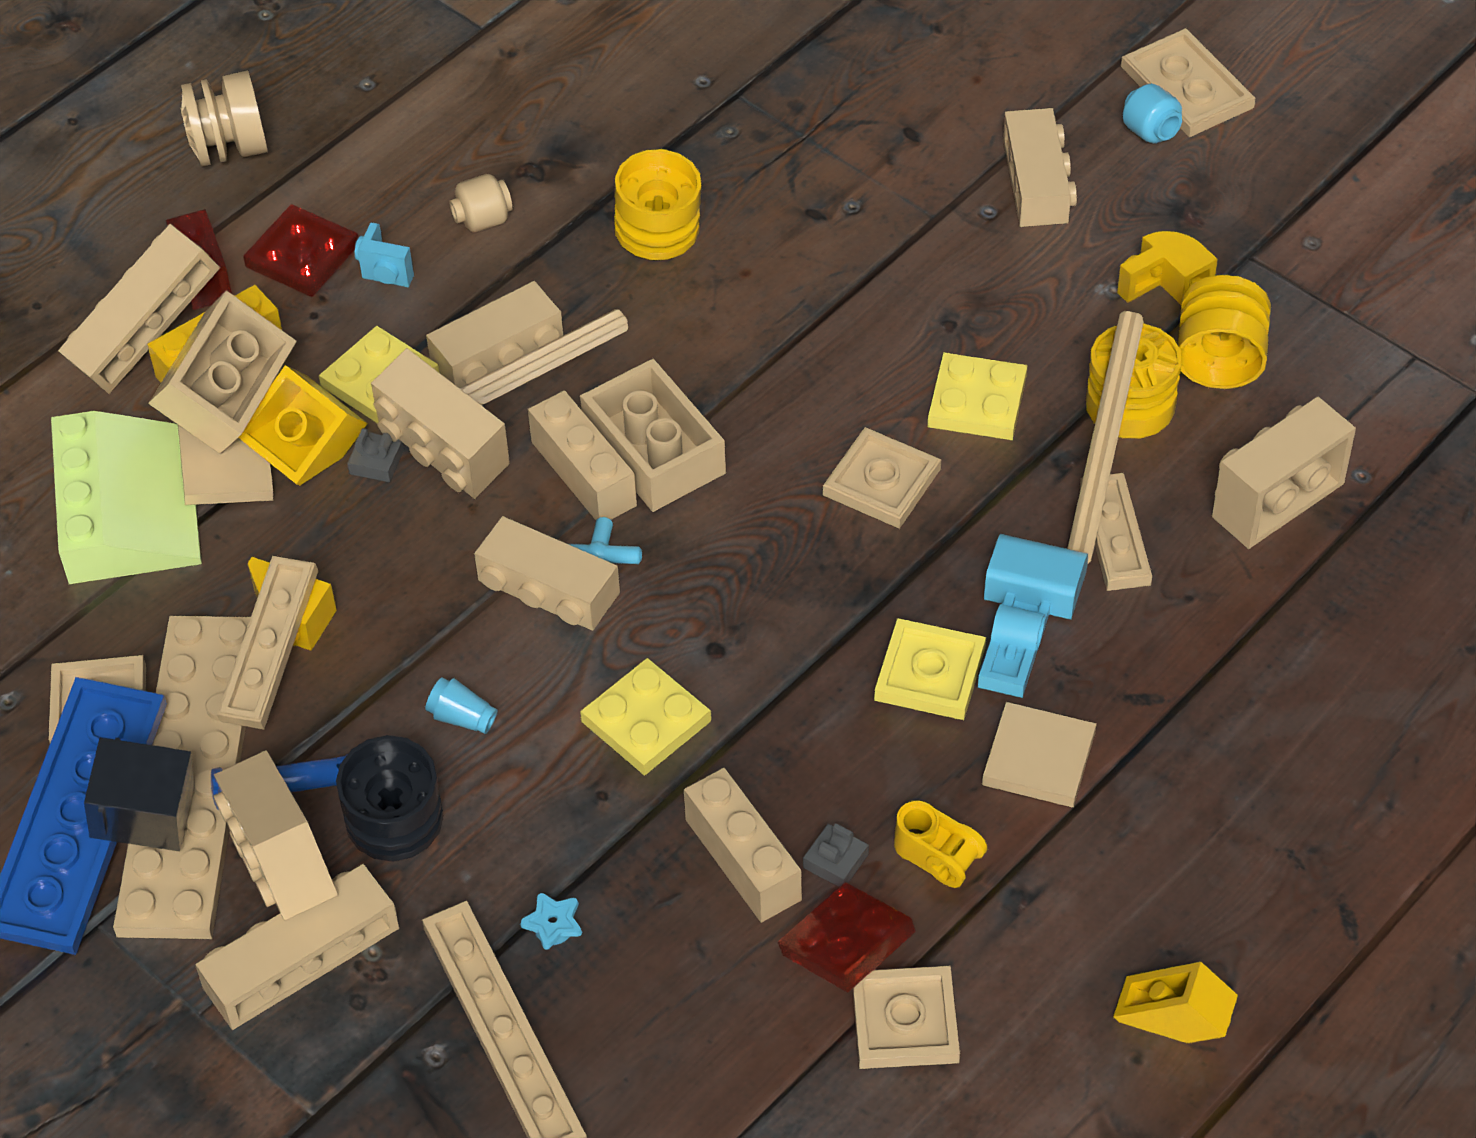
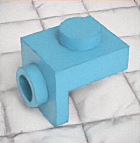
[355,222,414,287]

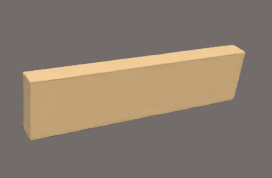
[217,556,318,730]

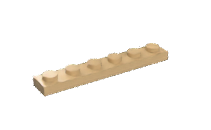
[422,901,587,1138]

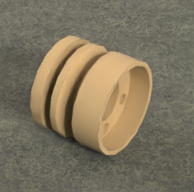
[180,70,268,167]

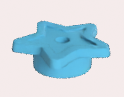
[520,893,582,950]

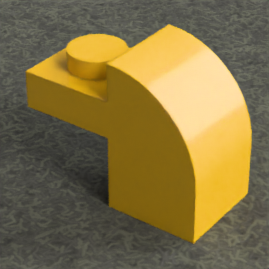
[1117,231,1218,305]

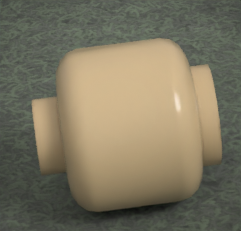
[449,174,513,233]

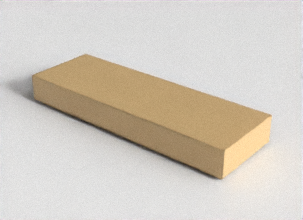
[1080,473,1152,591]

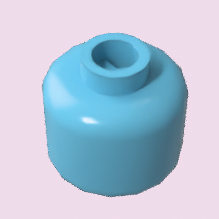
[1123,83,1182,144]

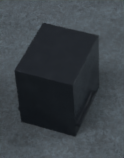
[84,737,194,852]

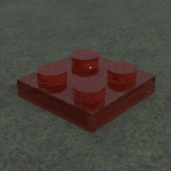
[243,204,358,297]
[778,882,916,993]

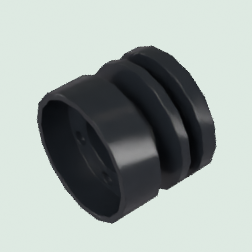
[336,735,444,862]

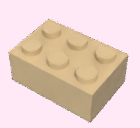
[148,290,296,454]
[371,348,510,499]
[580,359,726,512]
[1212,397,1356,549]
[213,750,338,921]

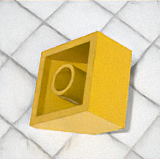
[238,365,368,486]

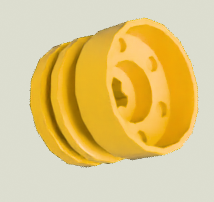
[614,149,701,260]
[1178,275,1271,389]
[1086,323,1182,439]

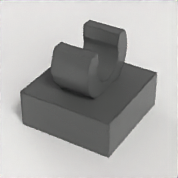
[347,428,404,482]
[803,824,869,889]

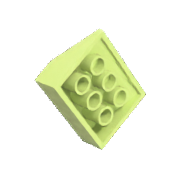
[51,411,202,584]

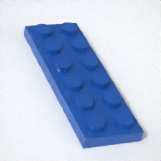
[0,677,167,955]

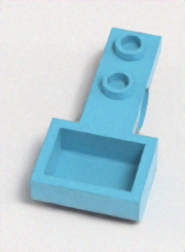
[978,534,1088,698]

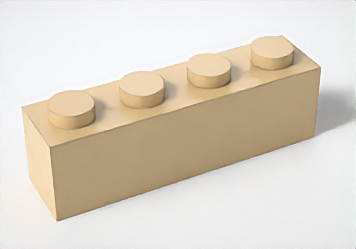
[58,224,220,394]
[195,864,399,1030]

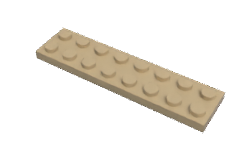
[113,616,251,939]

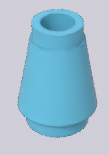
[425,677,498,734]

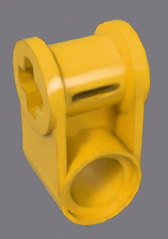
[894,801,988,888]

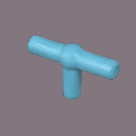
[569,517,642,564]

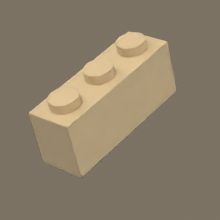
[1003,108,1077,227]
[426,281,563,389]
[528,390,637,520]
[474,516,620,631]
[684,768,802,923]

